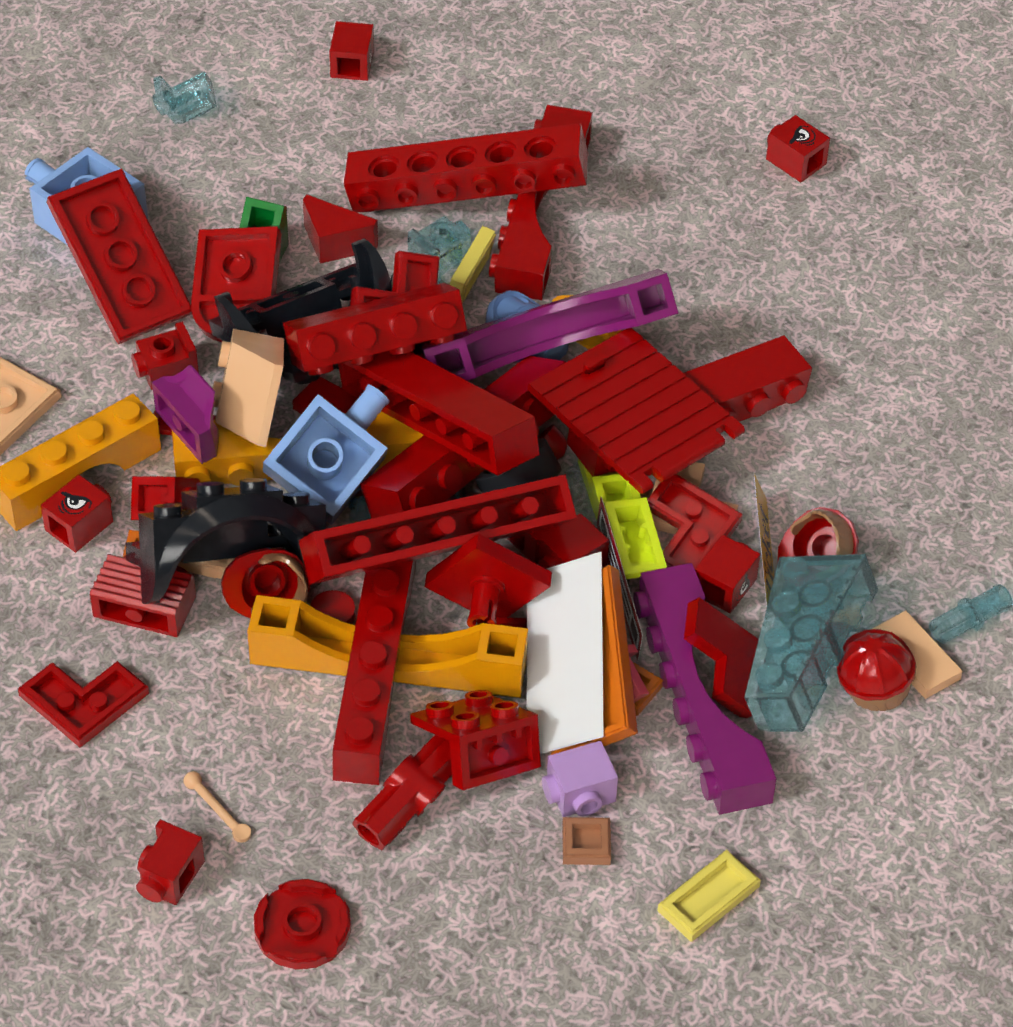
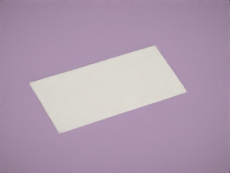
[527,551,604,754]

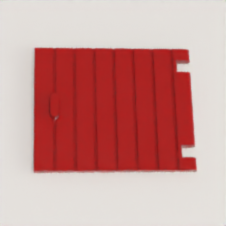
[528,328,745,494]

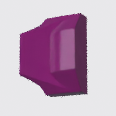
[152,365,219,464]

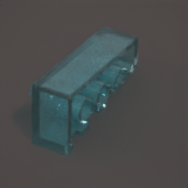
[744,554,879,732]

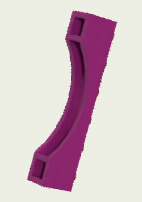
[419,269,679,381]
[633,563,777,815]

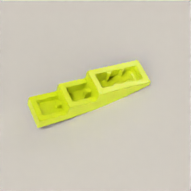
[578,459,667,579]

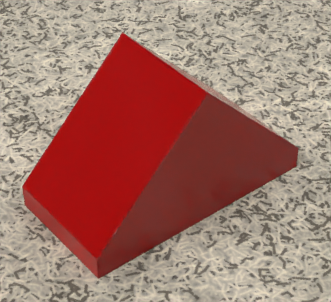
[303,194,378,264]

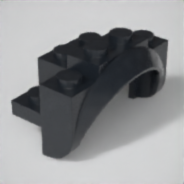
[208,239,392,384]
[125,478,326,604]

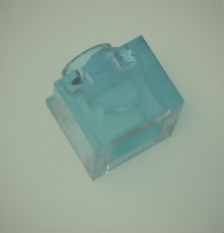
[408,216,471,277]

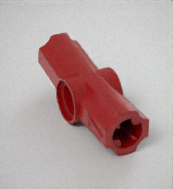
[352,735,452,851]

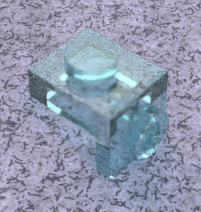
[152,71,217,124]

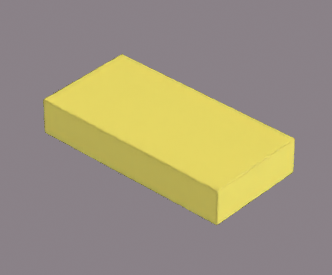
[450,225,496,304]
[657,850,761,942]

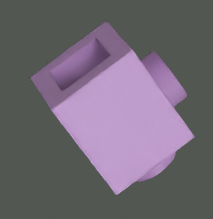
[542,741,618,817]

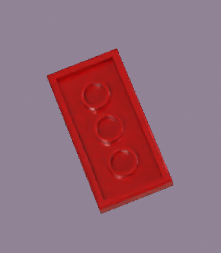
[46,168,192,344]

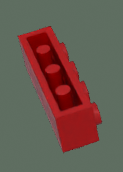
[283,283,467,375]

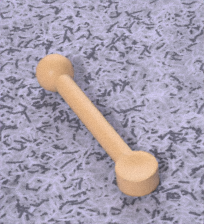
[183,771,251,843]

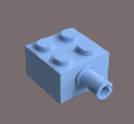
[25,147,148,245]
[263,384,390,525]

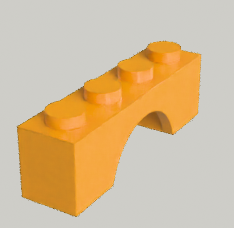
[0,393,161,531]

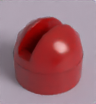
[537,424,567,460]

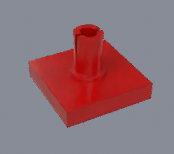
[424,533,552,627]

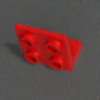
[410,690,541,790]

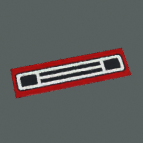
[596,496,643,662]

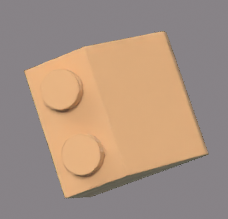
[212,329,284,447]

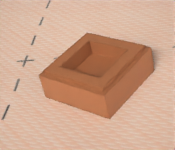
[562,817,611,865]

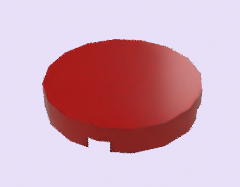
[254,879,351,970]

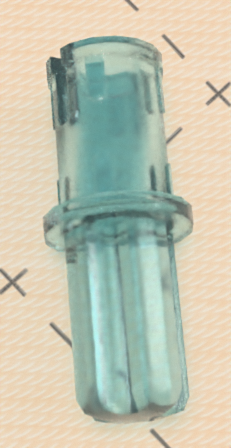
[928,584,1013,644]

